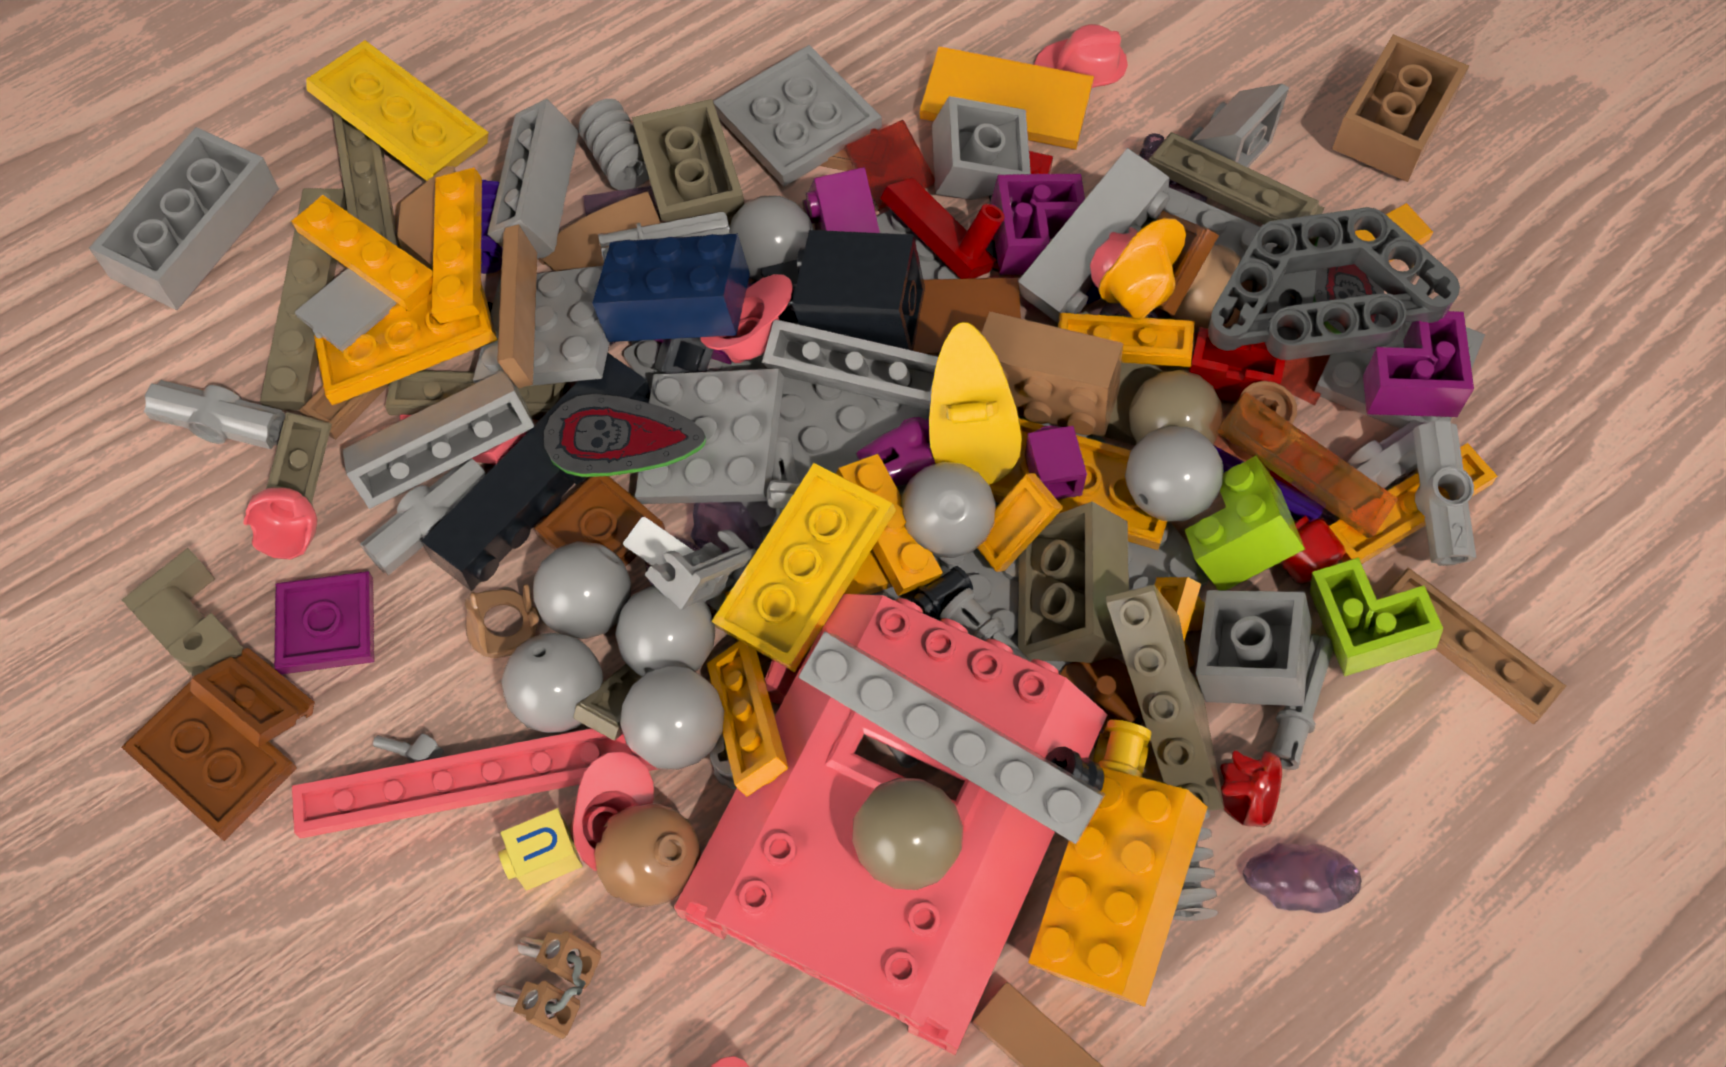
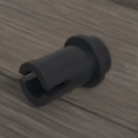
[911,566,973,620]

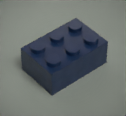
[592,233,750,342]

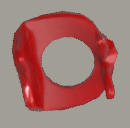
[1220,750,1282,827]

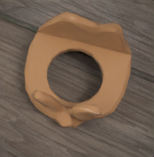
[465,584,539,659]

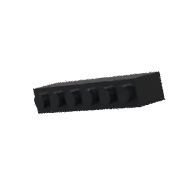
[421,352,650,591]

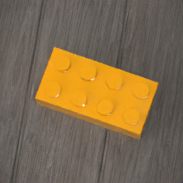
[1028,767,1208,1007]

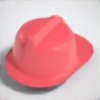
[1034,24,1128,88]
[700,274,793,363]
[570,752,654,871]

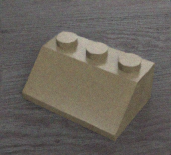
[632,99,744,226]
[1018,502,1129,663]

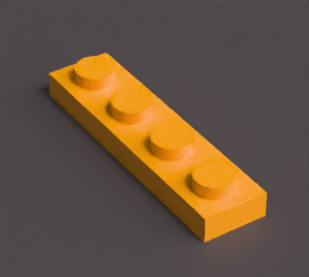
[432,167,482,324]
[291,195,433,312]
[1329,443,1498,564]
[707,641,788,797]

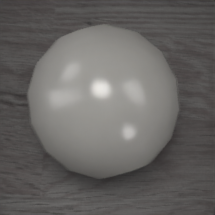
[729,196,813,281]
[1125,426,1223,521]
[900,462,996,558]
[533,541,631,639]
[615,585,716,677]
[502,633,603,733]
[620,666,724,770]

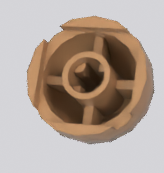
[594,803,700,908]

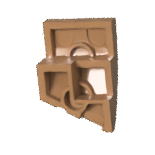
[538,191,660,271]

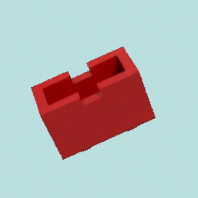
[1188,327,1286,403]

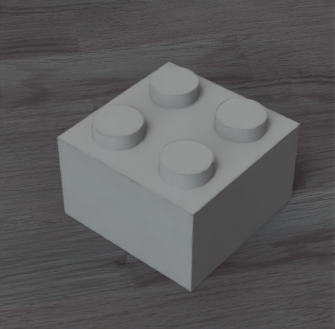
[1196,590,1312,706]

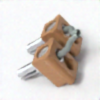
[496,931,601,1039]

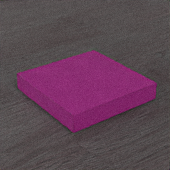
[274,571,375,675]

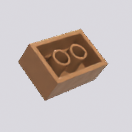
[1332,34,1469,182]
[981,311,1123,437]

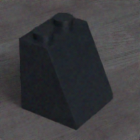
[789,230,925,351]

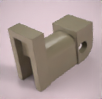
[122,548,244,677]

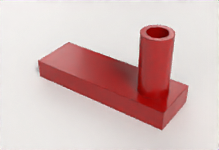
[880,178,1005,279]

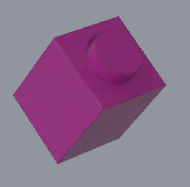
[1024,426,1087,500]

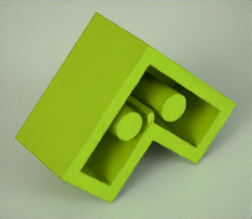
[1185,455,1305,591]
[1310,557,1443,677]

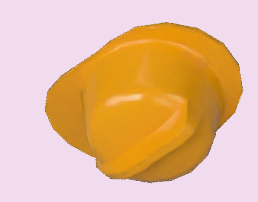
[1098,218,1186,320]

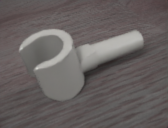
[373,733,444,763]

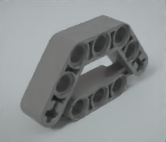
[1208,207,1460,360]

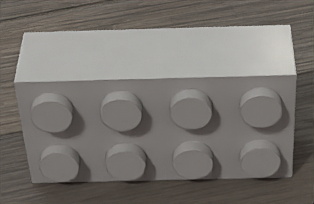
[89,127,279,310]

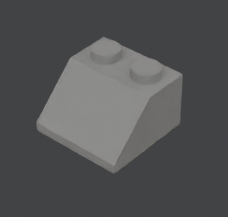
[1189,84,1289,168]
[932,96,1031,200]

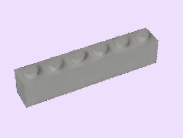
[798,631,1105,844]

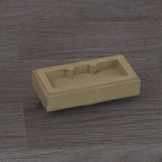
[573,664,642,741]

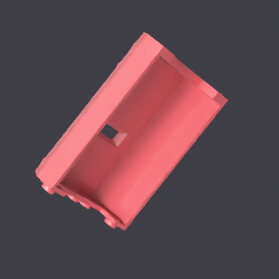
[674,594,1107,1055]

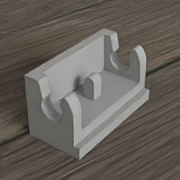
[645,530,757,610]

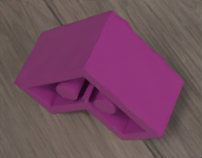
[802,167,880,233]
[990,174,1085,275]
[1363,311,1474,417]

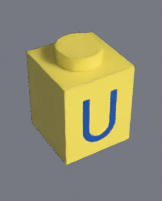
[498,808,583,891]

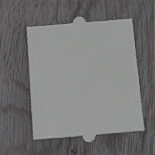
[295,268,397,352]

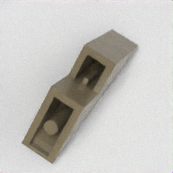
[1106,585,1224,812]

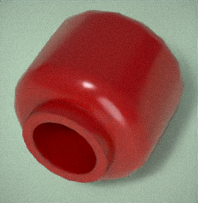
[1280,515,1345,584]

